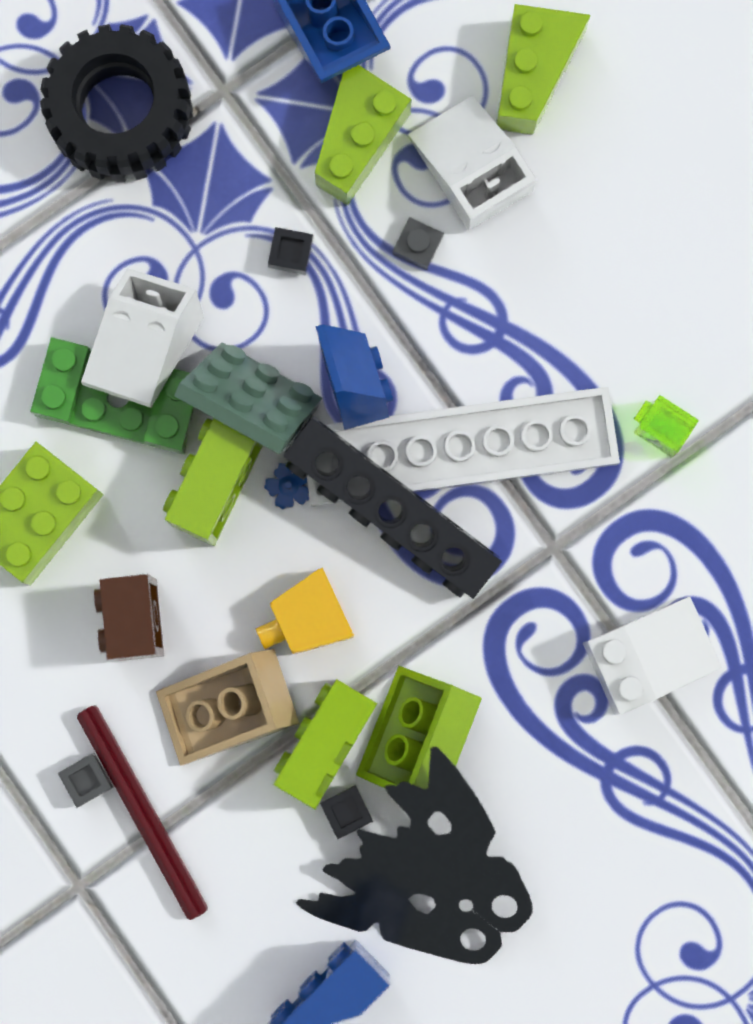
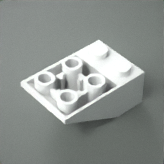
[408,95,537,231]
[81,268,204,408]

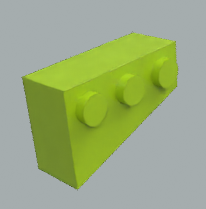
[314,65,412,206]
[273,679,378,810]

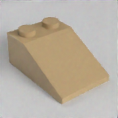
[156,649,300,766]

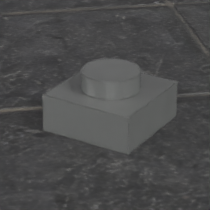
[393,217,444,270]
[58,753,114,808]

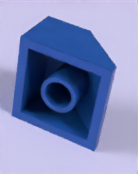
[315,324,393,430]

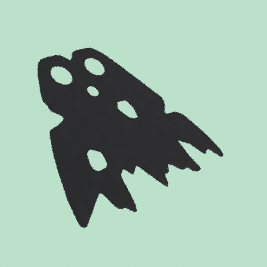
[296,746,533,964]

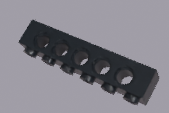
[283,415,502,599]

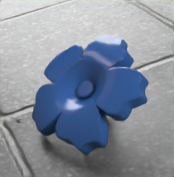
[264,462,310,510]

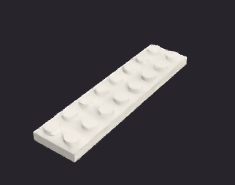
[301,387,620,506]

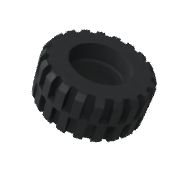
[40,24,193,182]

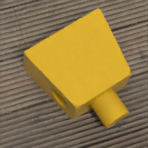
[255,568,354,654]

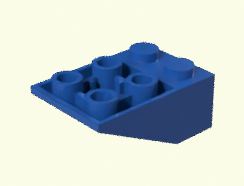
[268,940,390,1024]

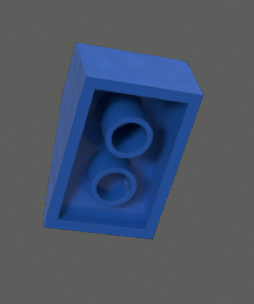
[273,0,391,83]

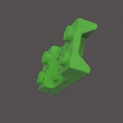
[30,337,194,454]

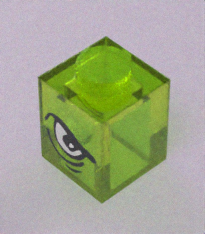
[633,395,699,458]

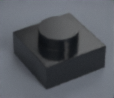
[268,227,313,275]
[320,785,373,839]

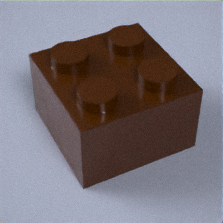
[94,574,164,661]

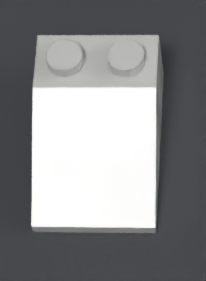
[583,596,722,715]

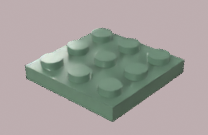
[174,342,322,455]

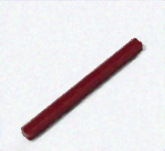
[77,705,208,920]

